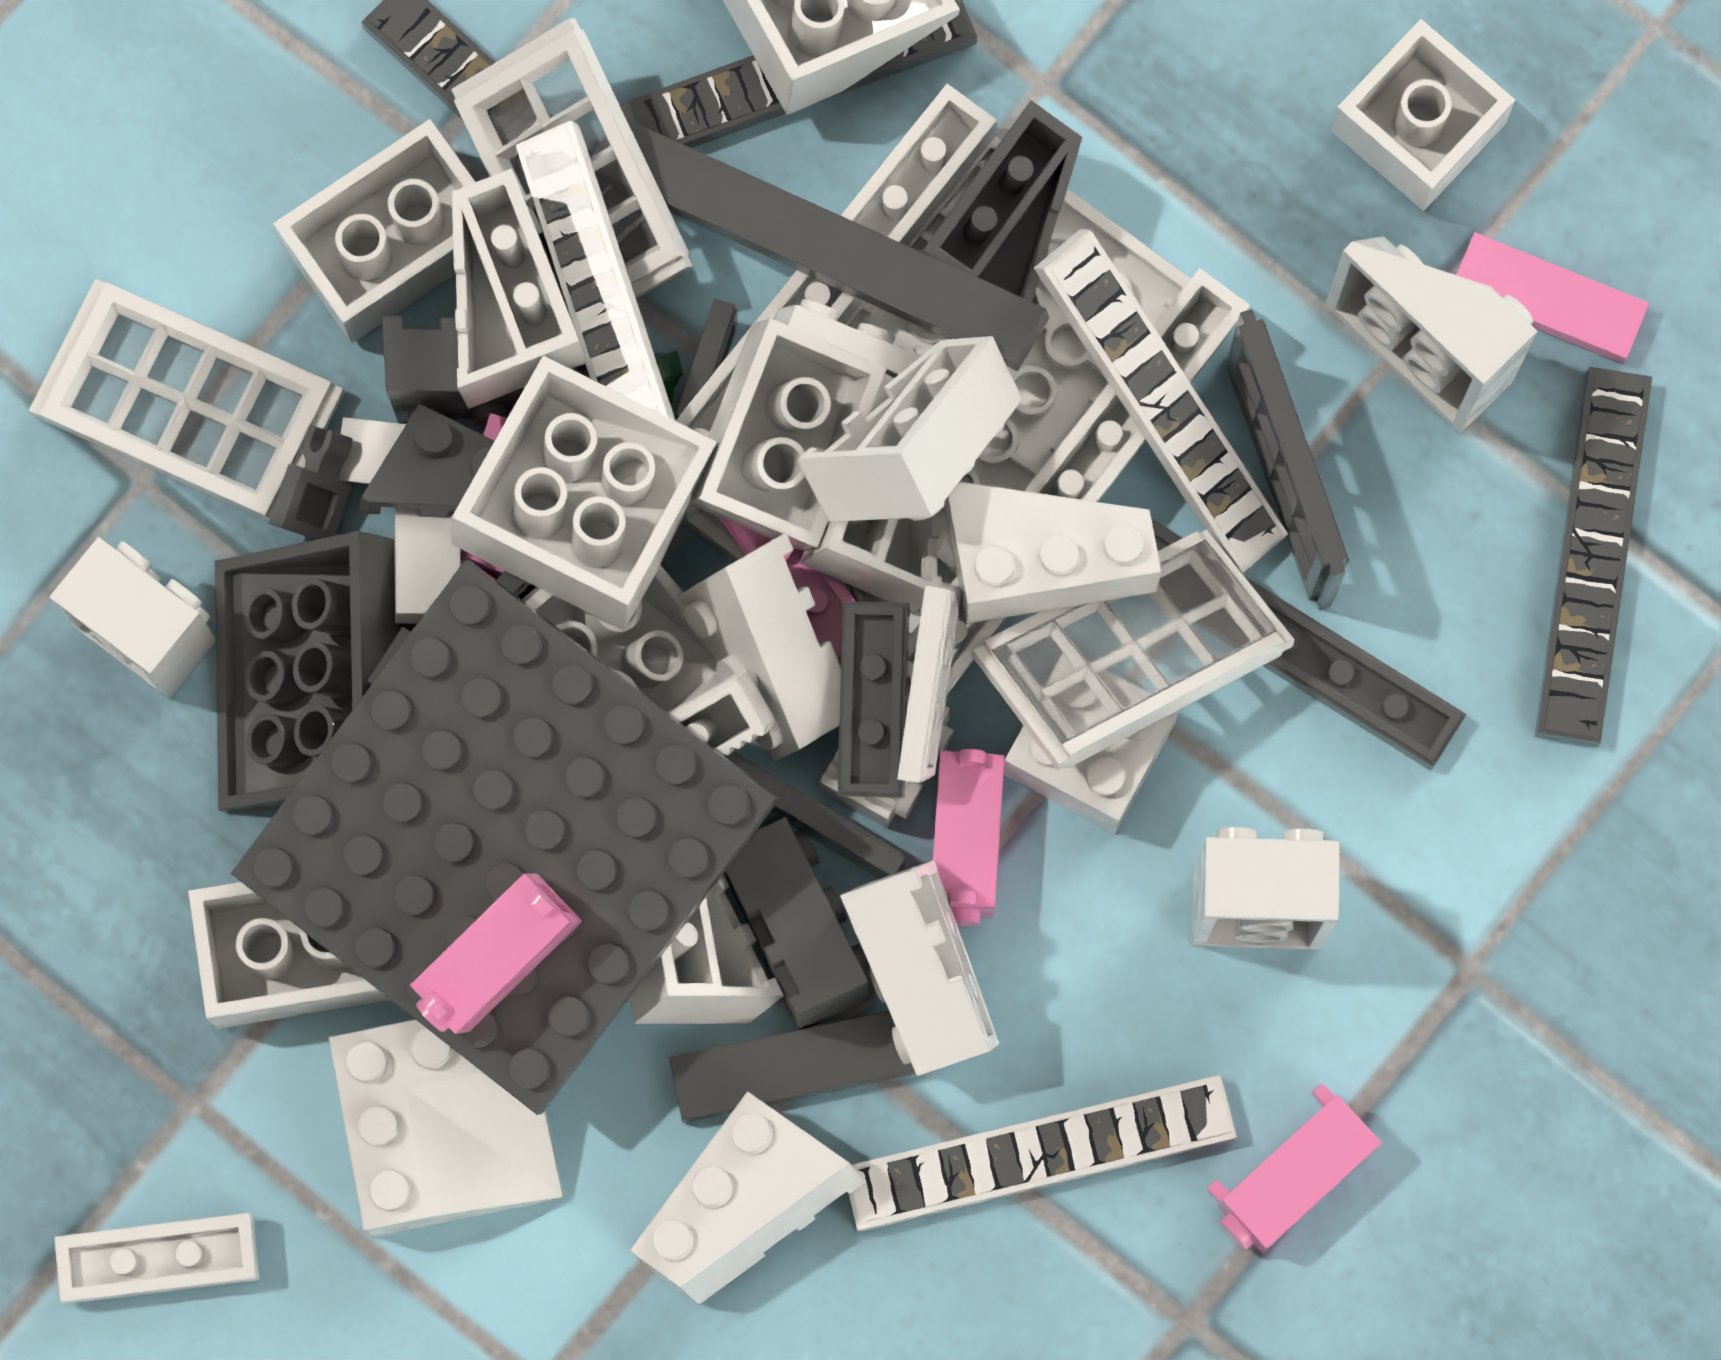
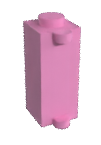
[933,749,1005,927]
[410,873,582,1034]
[1206,1084,1382,1254]

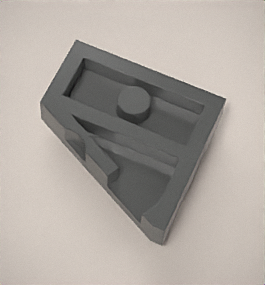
[360,404,494,518]

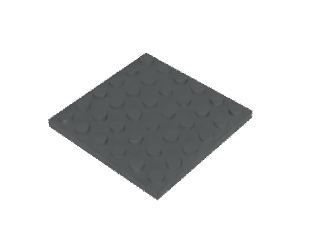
[231,559,779,1115]

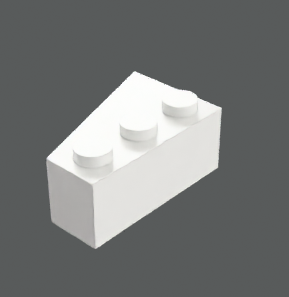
[452,168,588,409]
[797,336,1022,522]

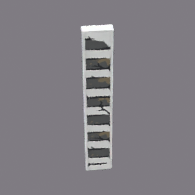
[515,121,676,421]
[1034,229,1288,574]
[848,1075,1237,1232]

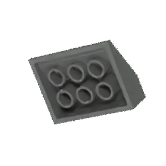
[215,531,411,812]

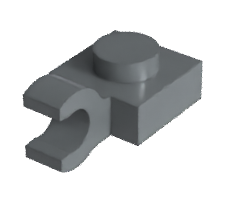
[268,425,353,540]

